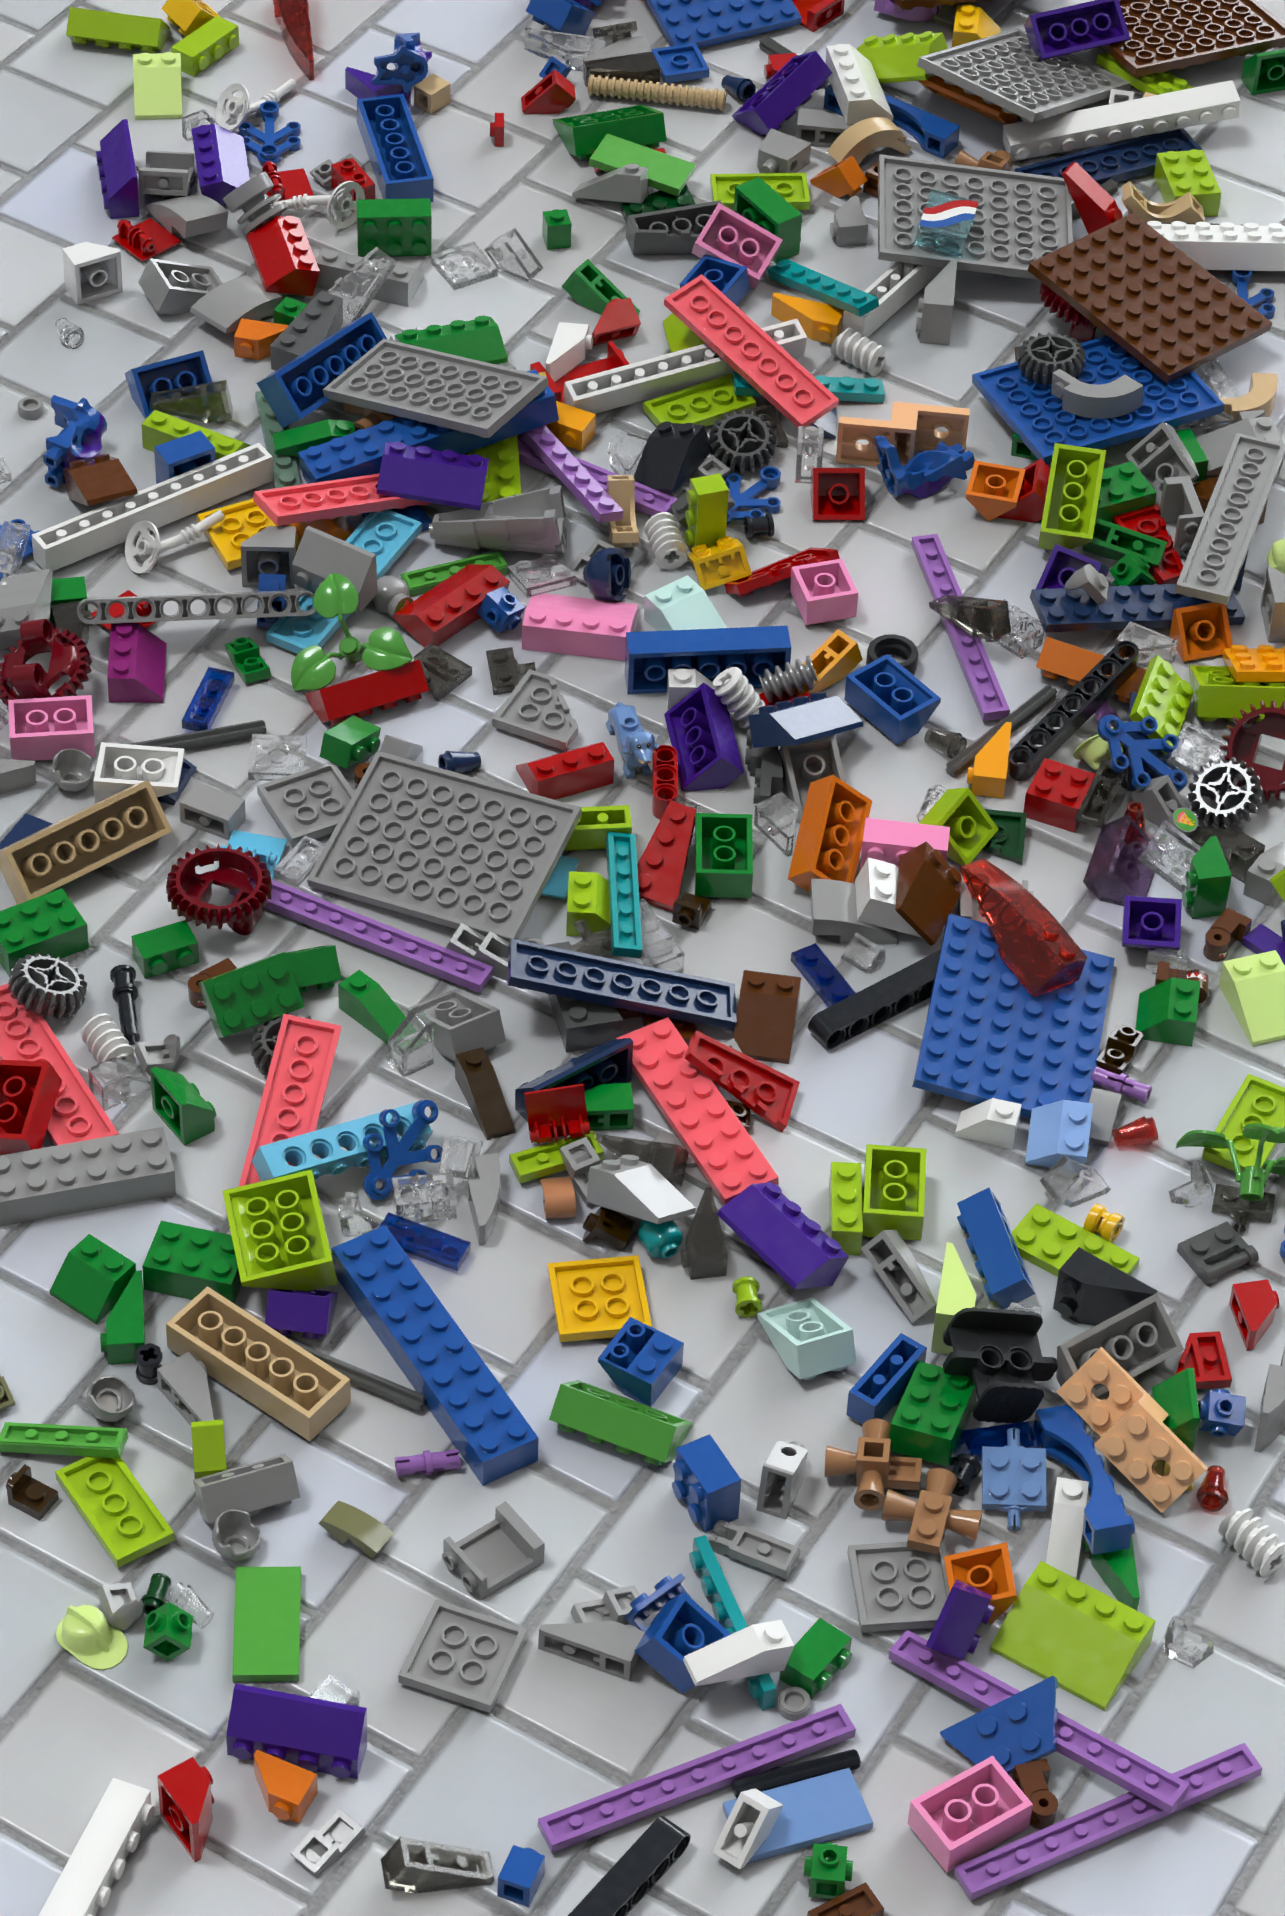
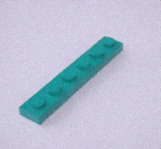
[767,259,879,317]
[732,372,885,403]
[606,832,642,958]
[689,1535,776,1711]

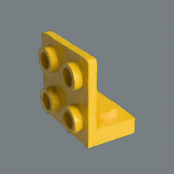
[687,536,752,590]

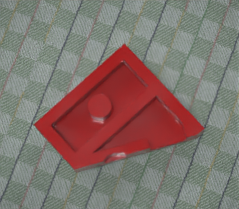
[1175,1331,1232,1390]

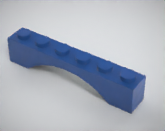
[824,84,960,159]
[1034,1404,1135,1555]

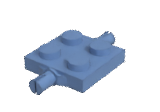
[982,1428,1047,1532]

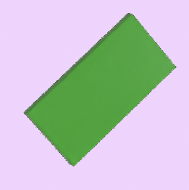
[589,134,696,196]
[232,1566,301,1682]

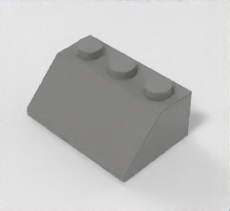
[292,526,378,612]

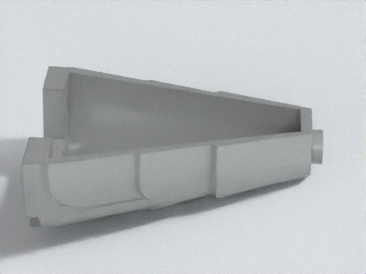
[429,485,567,555]

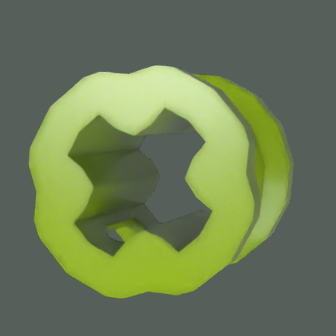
[732,1276,762,1318]

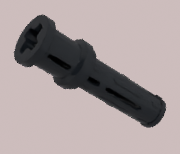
[110,964,140,1045]

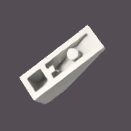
[545,322,593,382]
[1045,1477,1089,1579]
[683,1620,794,1686]

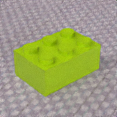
[1154,149,1221,217]
[862,1144,927,1241]

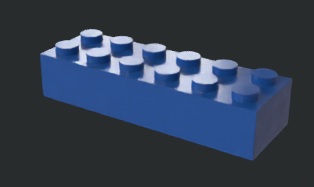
[357,94,434,202]
[257,312,388,428]
[624,626,792,694]

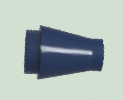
[721,75,756,101]
[438,751,481,774]

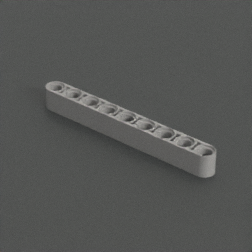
[76,590,316,624]

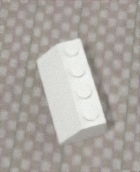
[825,44,893,125]

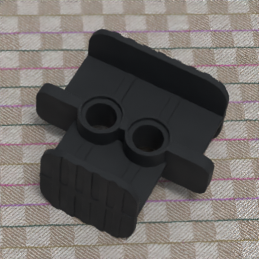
[943,1307,1058,1424]

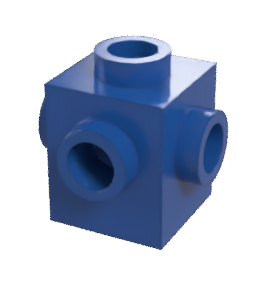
[477,586,525,634]
[1198,1389,1246,1437]

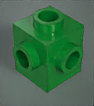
[1109,553,1156,586]
[143,1602,193,1662]
[803,1843,853,1899]

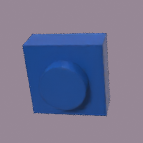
[539,56,571,79]

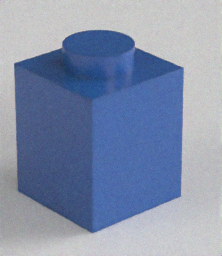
[497,1845,545,1907]

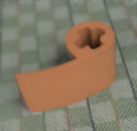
[540,1177,576,1219]

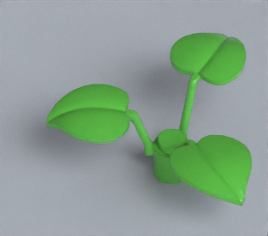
[291,573,413,691]
[1176,1123,1285,1201]

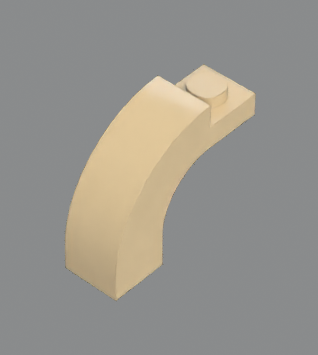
[827,117,912,165]
[1121,181,1205,224]
[1202,373,1278,425]
[607,475,639,548]

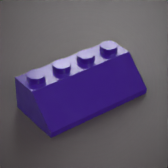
[1024,0,1130,60]
[732,51,832,135]
[96,119,140,219]
[191,123,250,206]
[376,442,489,511]
[664,683,744,792]
[717,1182,849,1289]
[226,1683,367,1779]

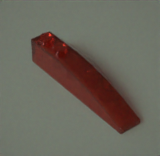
[273,0,314,80]
[960,859,1087,997]

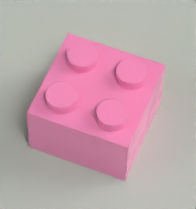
[790,559,858,625]

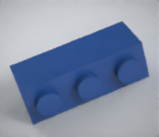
[846,1333,927,1424]

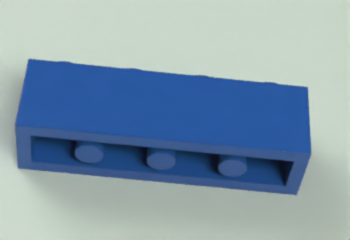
[957,1187,1035,1309]

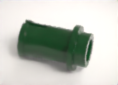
[141,1573,172,1614]

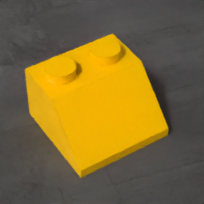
[161,0,220,36]
[952,4,1001,47]

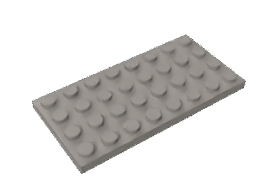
[323,339,549,438]

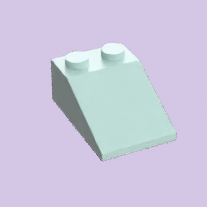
[644,575,727,631]
[757,1297,856,1380]

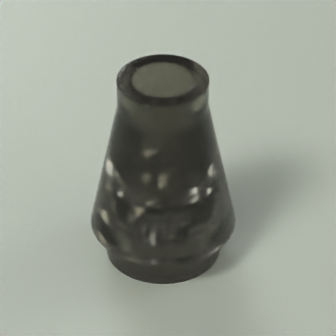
[924,728,967,759]

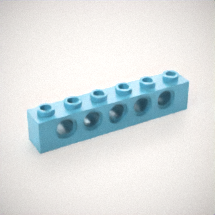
[252,1102,433,1181]

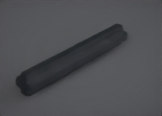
[732,1749,861,1799]

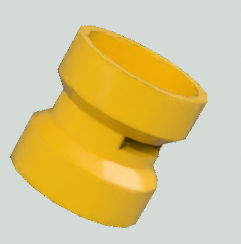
[1083,1203,1125,1243]

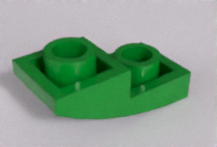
[225,637,271,684]

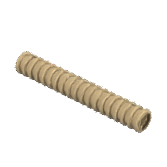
[588,74,727,111]

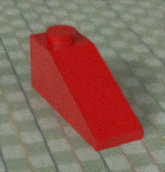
[1062,162,1123,234]

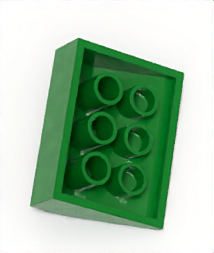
[553,105,667,159]

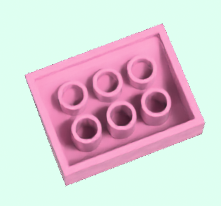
[522,592,639,661]

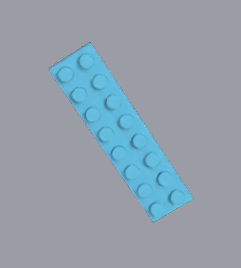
[265,509,422,654]

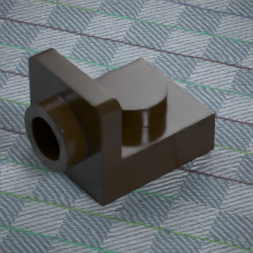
[672,892,712,930]
[582,1207,634,1250]
[6,1464,59,1521]

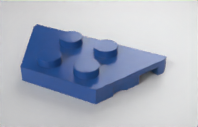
[940,1676,1058,1775]

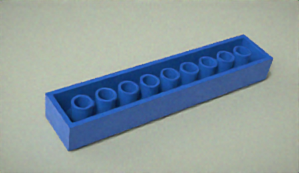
[298,370,559,484]
[331,1225,539,1486]

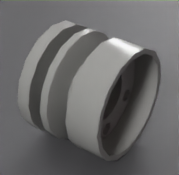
[223,172,288,235]

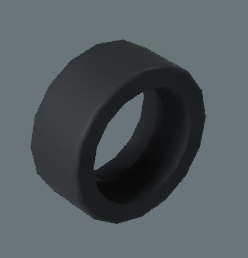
[866,634,918,675]

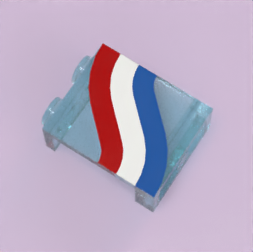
[914,189,979,257]

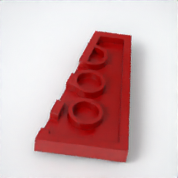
[1112,504,1183,585]
[724,547,840,597]
[637,800,696,912]
[685,1030,800,1133]

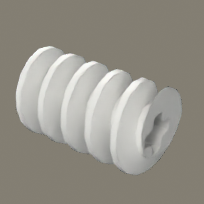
[830,328,886,376]
[645,512,688,570]
[712,667,766,729]
[81,1013,136,1078]
[1218,1508,1285,1577]

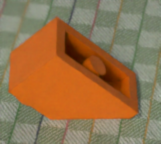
[809,156,868,198]
[234,318,289,360]
[254,1750,318,1824]

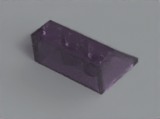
[1083,815,1162,906]

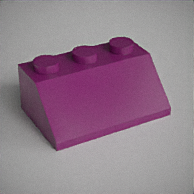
[107,623,167,703]

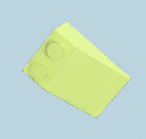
[133,52,183,120]
[1219,950,1285,1046]
[931,1242,976,1355]

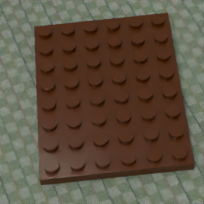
[1102,0,1285,77]
[1028,213,1272,383]

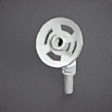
[216,78,297,131]
[274,181,365,229]
[125,510,225,574]

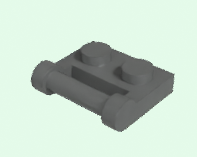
[1177,1221,1259,1285]

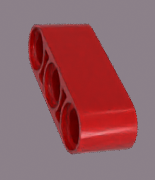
[652,745,678,820]

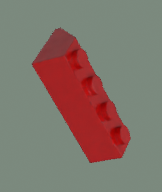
[246,216,320,297]
[393,564,510,652]
[305,659,429,726]

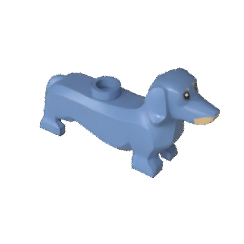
[606,702,659,779]

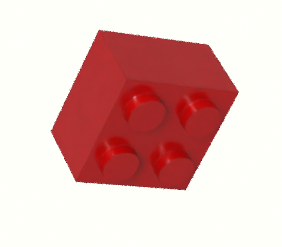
[1023,758,1097,833]

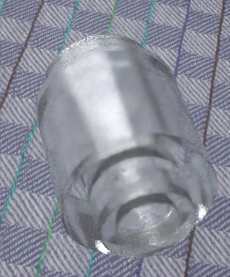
[1145,948,1188,974]

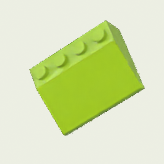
[1189,665,1285,722]
[222,1170,338,1291]
[990,1561,1156,1711]

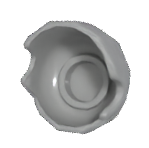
[370,575,410,613]
[51,748,94,792]
[87,1375,135,1422]
[212,1509,261,1561]

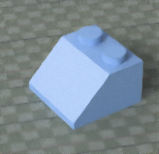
[1025,1100,1093,1172]

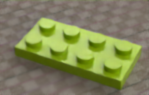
[1096,52,1193,95]
[710,173,810,211]
[643,373,757,427]
[467,435,521,503]
[1129,655,1194,755]
[1202,1074,1285,1173]
[1012,1203,1140,1277]
[55,1457,175,1568]

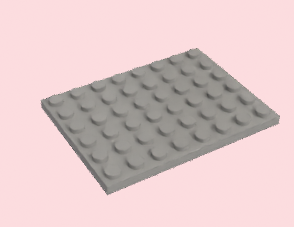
[917,28,1131,123]
[878,154,1073,280]
[307,751,582,943]

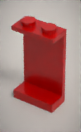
[792,0,845,32]
[530,341,629,403]

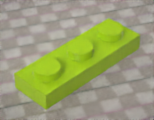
[509,1131,604,1184]

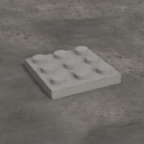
[257,762,354,847]
[847,1539,950,1633]
[398,1599,527,1713]

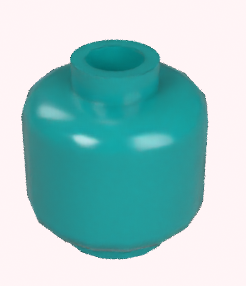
[638,1220,683,1259]

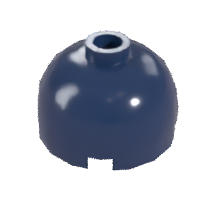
[583,548,631,601]

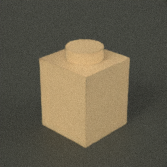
[414,74,451,115]

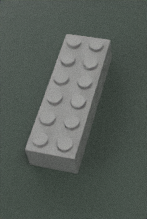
[0,1127,176,1226]

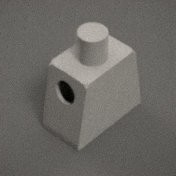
[757,128,811,173]
[756,1441,808,1519]

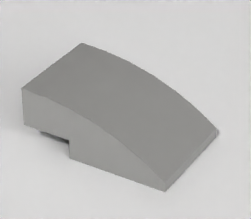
[146,194,228,238]
[190,275,282,333]
[1125,422,1199,507]
[810,878,897,944]
[1254,1346,1285,1452]

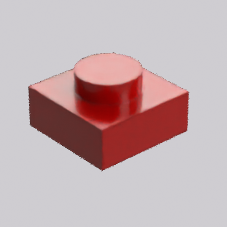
[490,113,504,147]

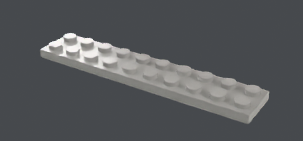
[1175,433,1285,605]

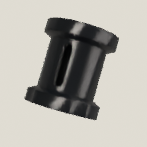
[743,513,774,539]
[134,1343,163,1385]
[951,1453,982,1496]

